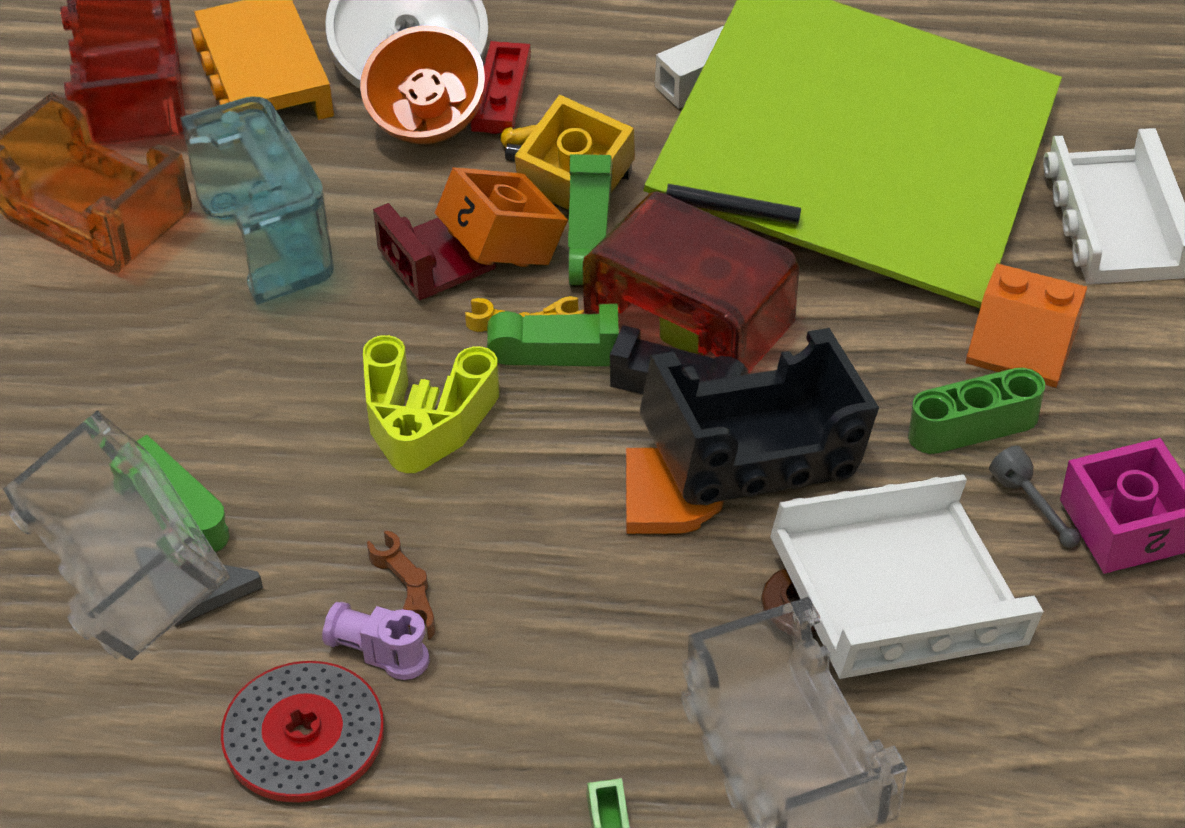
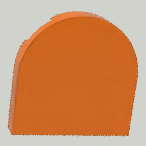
[626,448,724,534]

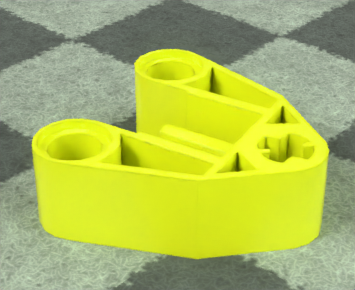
[363,335,499,473]

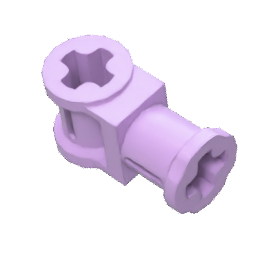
[322,601,430,680]

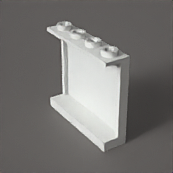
[770,474,1044,679]

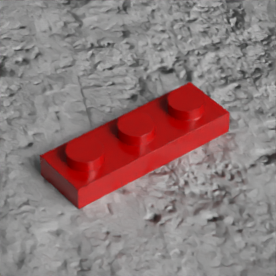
[471,41,531,134]

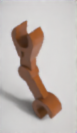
[367,531,435,640]

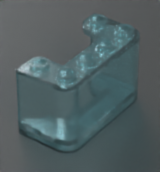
[181,96,334,305]

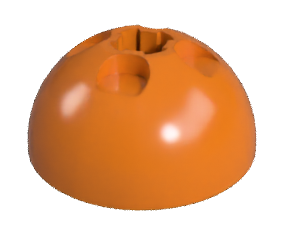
[360,25,485,144]

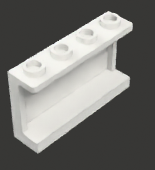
[1043,128,1185,284]

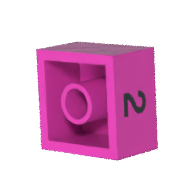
[1060,438,1185,574]

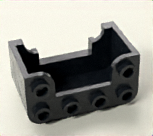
[640,328,879,505]

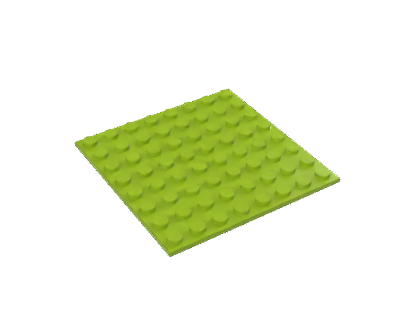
[643,0,1062,308]

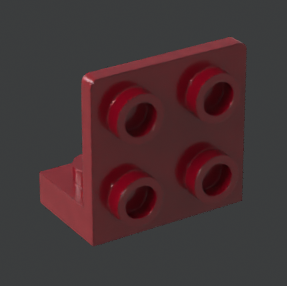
[373,203,496,301]

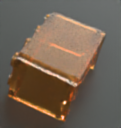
[0,92,192,274]

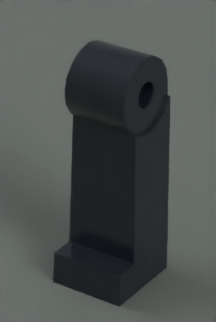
[610,325,748,394]

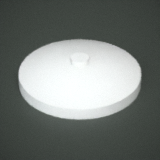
[325,0,488,98]

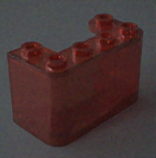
[60,0,187,147]
[583,191,799,374]

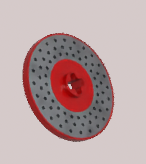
[221,661,384,802]

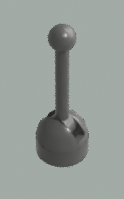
[989,445,1080,548]

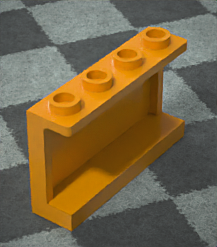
[191,0,334,138]

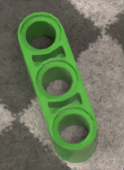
[908,368,1046,454]

